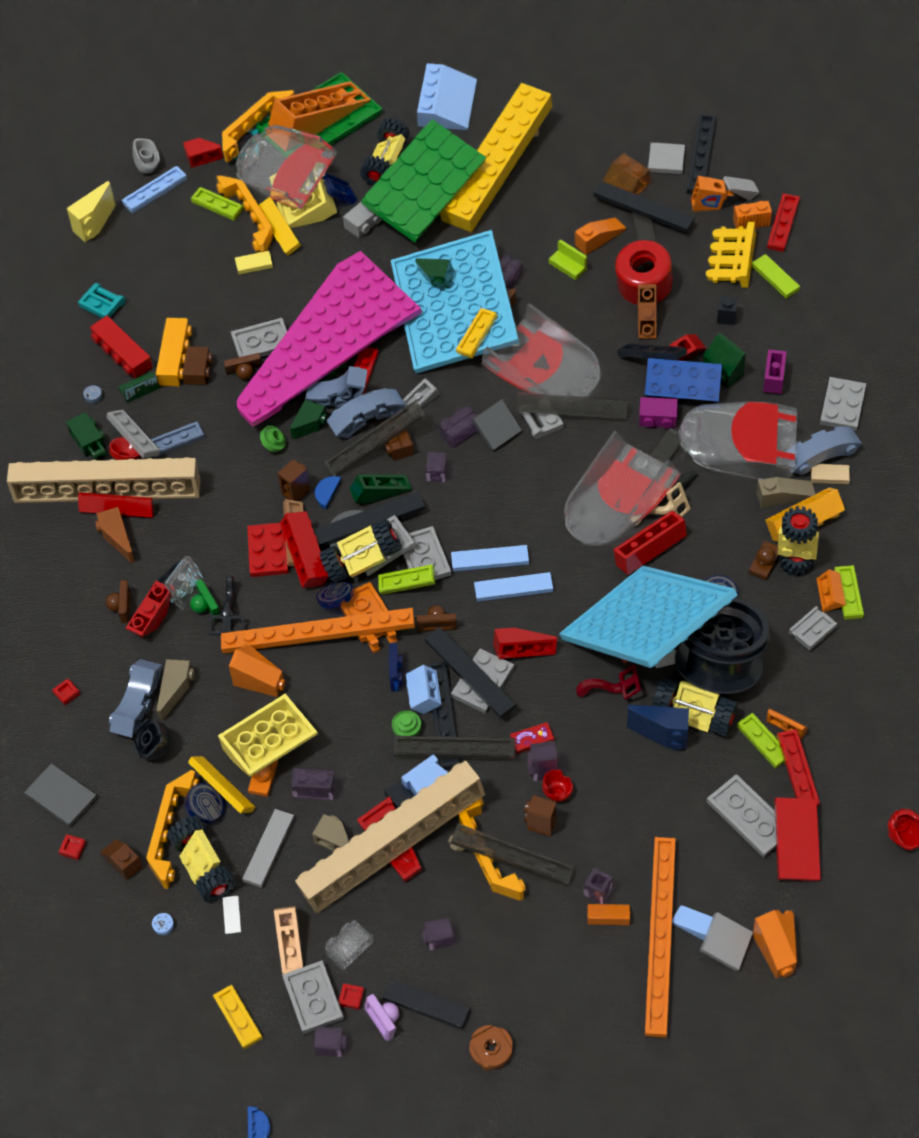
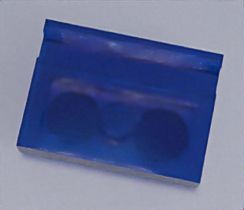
[321,172,357,204]
[389,643,403,692]

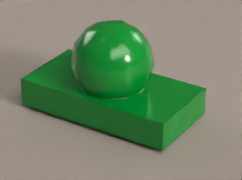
[190,579,220,620]

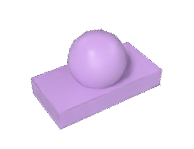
[364,994,399,1041]

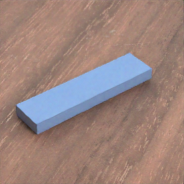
[122,166,187,214]
[451,545,529,572]
[474,572,553,602]

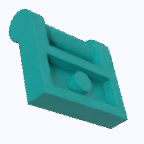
[78,283,126,318]

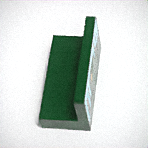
[118,372,160,403]

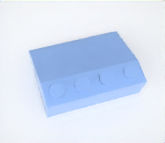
[417,64,477,130]

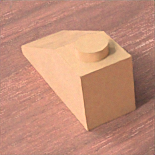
[274,906,303,974]

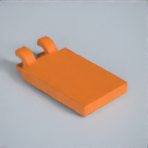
[336,582,398,653]

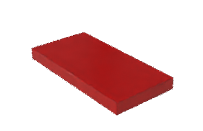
[774,797,820,882]

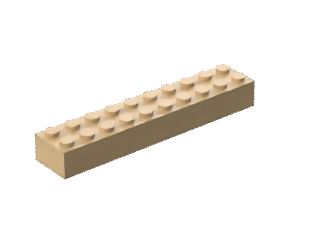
[7,457,200,503]
[295,760,485,914]

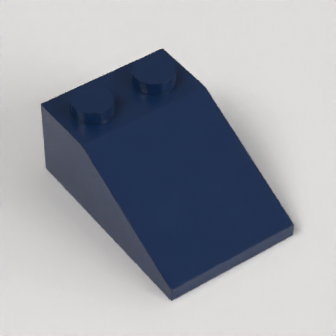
[627,705,689,750]

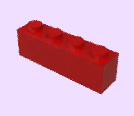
[90,316,153,379]
[613,510,687,575]
[280,511,329,588]

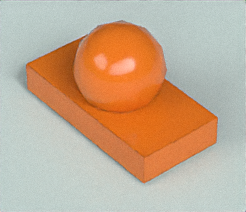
[248,760,278,797]

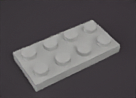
[706,774,776,858]

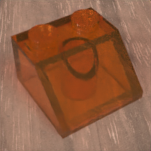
[603,153,650,195]

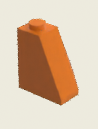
[229,643,286,697]
[752,910,797,979]

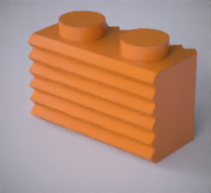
[733,201,772,229]

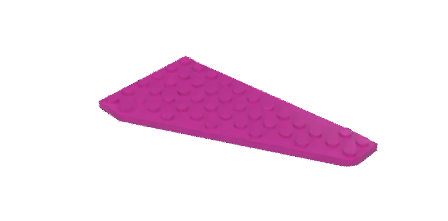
[237,251,422,427]

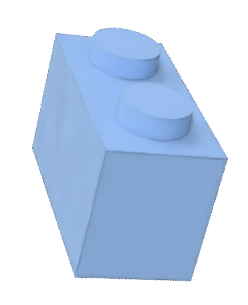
[406,664,441,714]

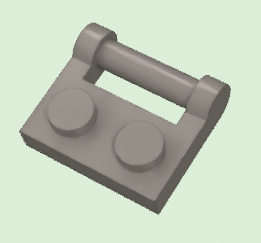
[518,398,564,439]

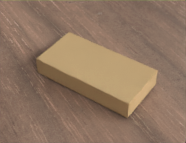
[811,464,849,484]

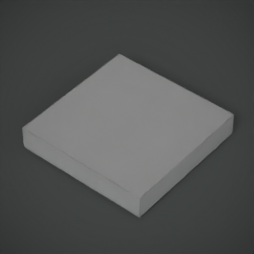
[648,143,685,174]
[700,912,753,971]

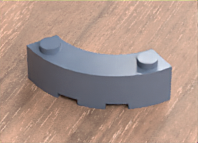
[305,366,367,410]
[327,388,406,438]
[783,426,862,475]
[109,659,162,738]

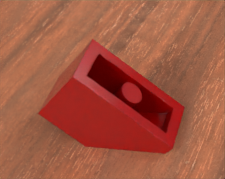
[183,138,223,168]

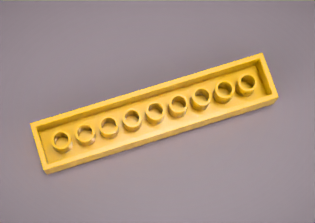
[440,83,552,233]

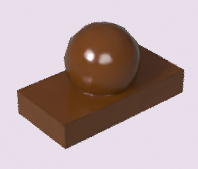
[224,353,261,380]
[748,541,779,580]
[105,580,130,623]
[417,605,457,631]

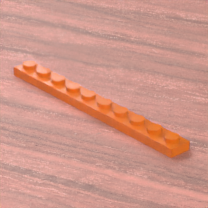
[221,608,415,653]
[645,837,676,1038]

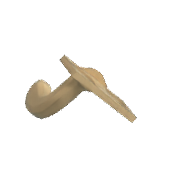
[629,482,691,525]

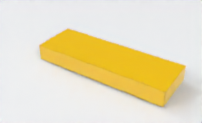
[456,308,498,358]
[213,985,262,1050]

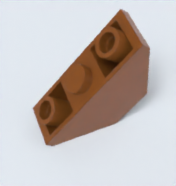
[637,284,656,339]

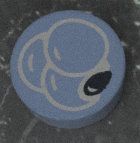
[83,385,102,404]

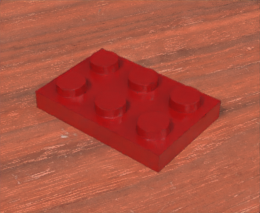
[248,523,289,577]

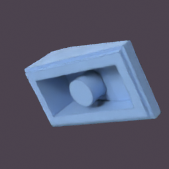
[672,905,713,940]

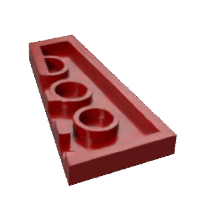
[357,796,422,882]

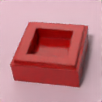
[52,679,80,706]
[58,834,86,860]
[338,983,364,1010]

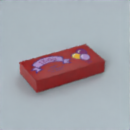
[510,722,554,754]

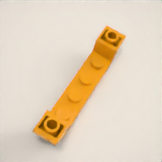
[222,90,295,163]
[216,176,273,253]
[146,770,199,889]
[459,798,526,901]

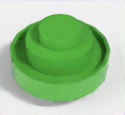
[260,426,286,453]
[392,711,421,740]

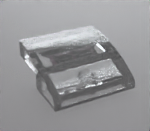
[164,556,204,610]

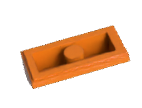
[816,569,846,612]
[766,709,808,739]
[588,904,630,925]

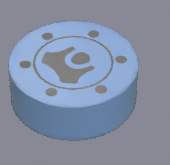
[152,913,174,935]

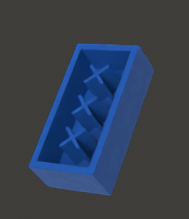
[645,358,722,401]

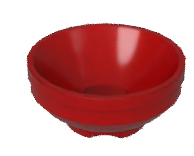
[109,437,141,460]

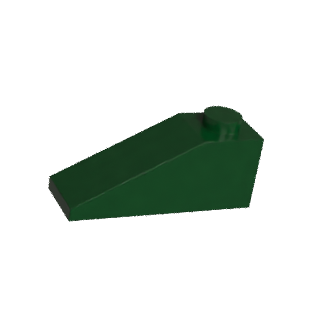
[349,474,412,503]

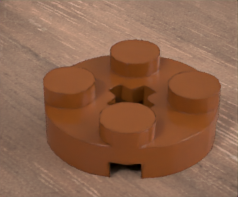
[469,1025,512,1070]

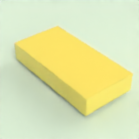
[235,251,273,275]

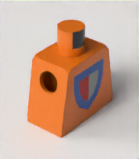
[691,176,734,212]

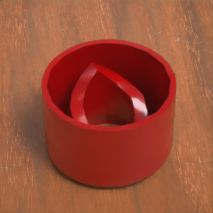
[615,240,673,305]

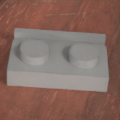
[789,606,837,651]

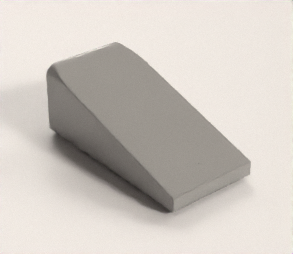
[723,176,759,201]
[403,379,440,415]

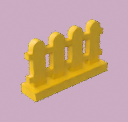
[706,222,756,287]

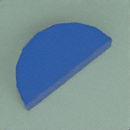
[315,476,341,509]
[248,1106,271,1138]

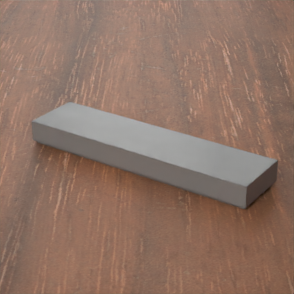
[107,410,160,459]
[242,809,294,888]

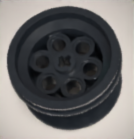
[675,597,770,695]

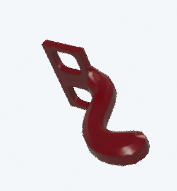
[576,664,641,700]

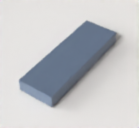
[150,421,205,458]

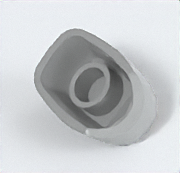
[132,139,160,174]

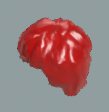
[888,808,919,850]

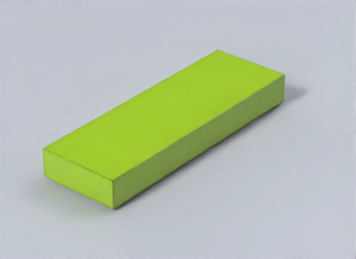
[191,187,244,221]
[752,254,800,299]
[378,564,435,595]
[834,565,864,620]
[737,713,785,769]

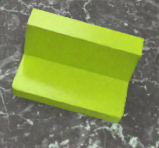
[549,240,587,280]

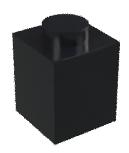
[717,296,738,325]

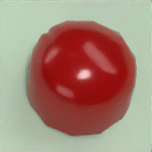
[542,769,573,802]

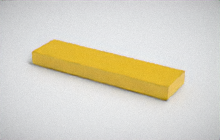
[258,197,302,256]
[188,756,255,813]

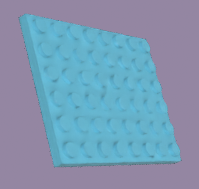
[391,230,520,374]
[559,566,737,668]

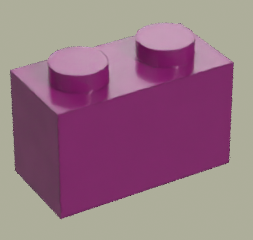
[763,349,787,394]
[639,397,677,428]

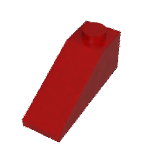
[493,628,557,659]

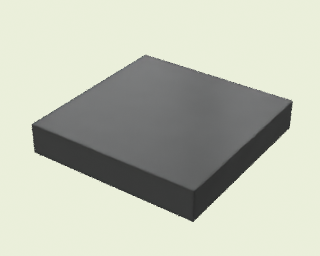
[472,399,522,451]

